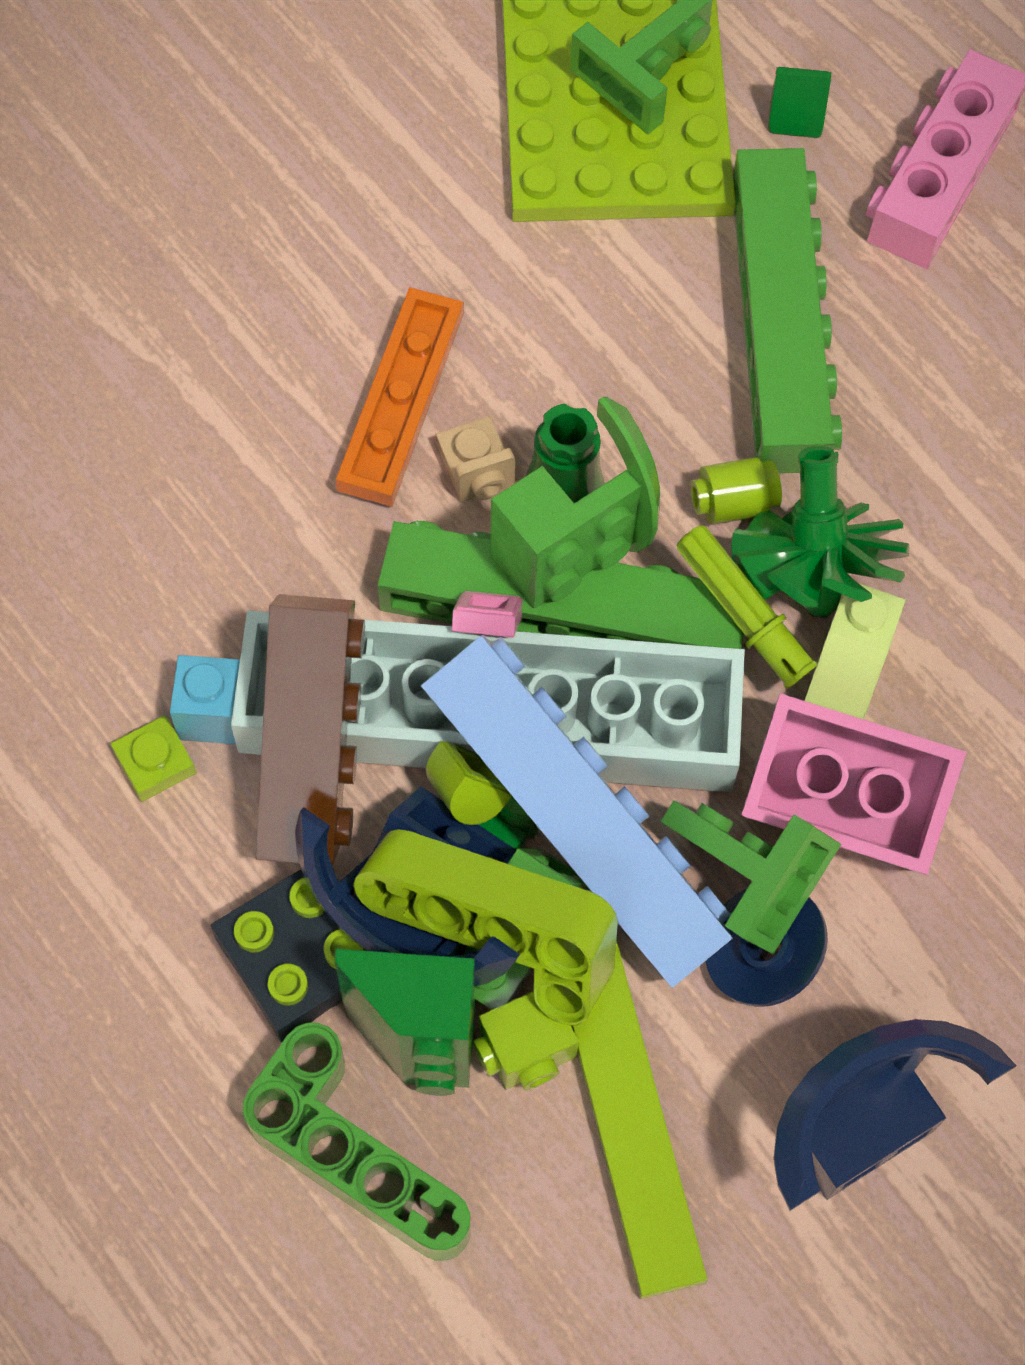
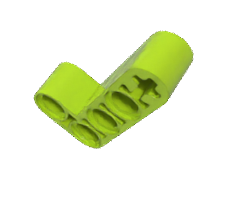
[353,829,618,1025]

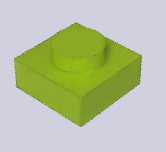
[110,715,197,802]

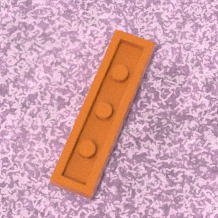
[335,287,464,507]

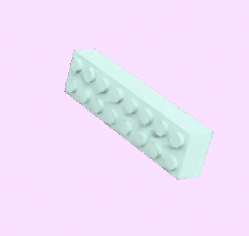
[231,610,745,792]

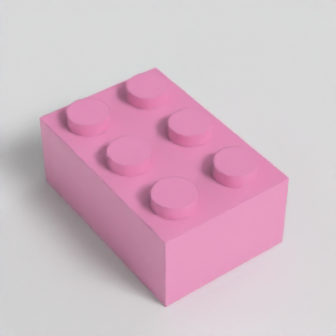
[741,693,967,875]

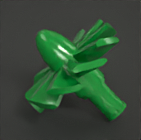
[732,446,909,618]

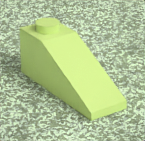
[804,584,906,719]

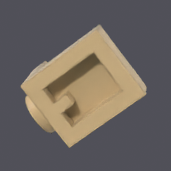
[435,416,515,503]

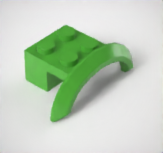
[490,397,660,609]

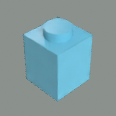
[170,655,240,744]

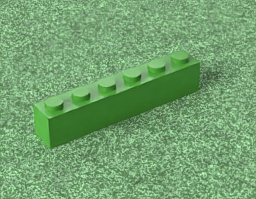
[733,148,842,473]
[378,521,744,649]

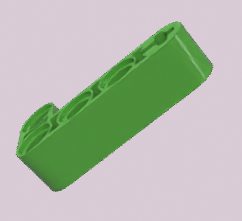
[243,1023,471,1261]

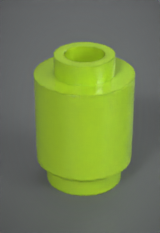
[691,457,782,525]

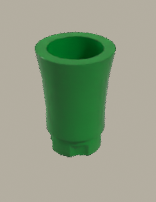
[525,404,605,504]

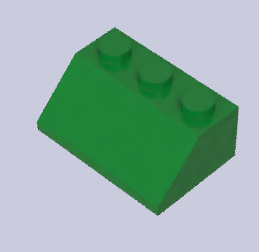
[335,949,475,1096]

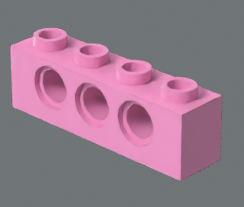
[865,49,1025,269]

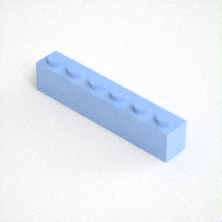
[421,635,733,988]

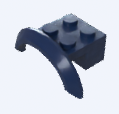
[295,786,520,986]
[773,1019,1016,1211]

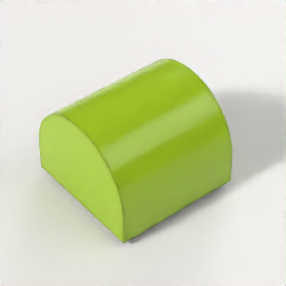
[426,741,512,825]

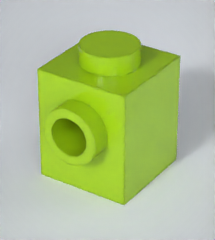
[472,991,579,1090]

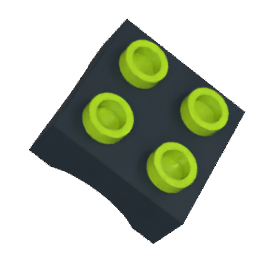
[210,869,365,1043]

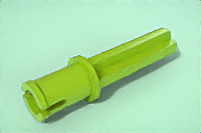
[677,525,818,689]

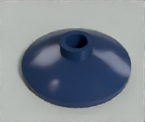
[705,888,828,1007]

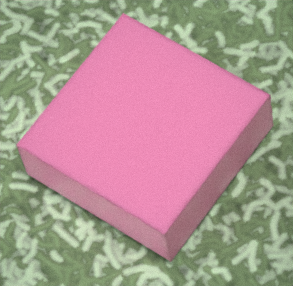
[452,591,523,638]

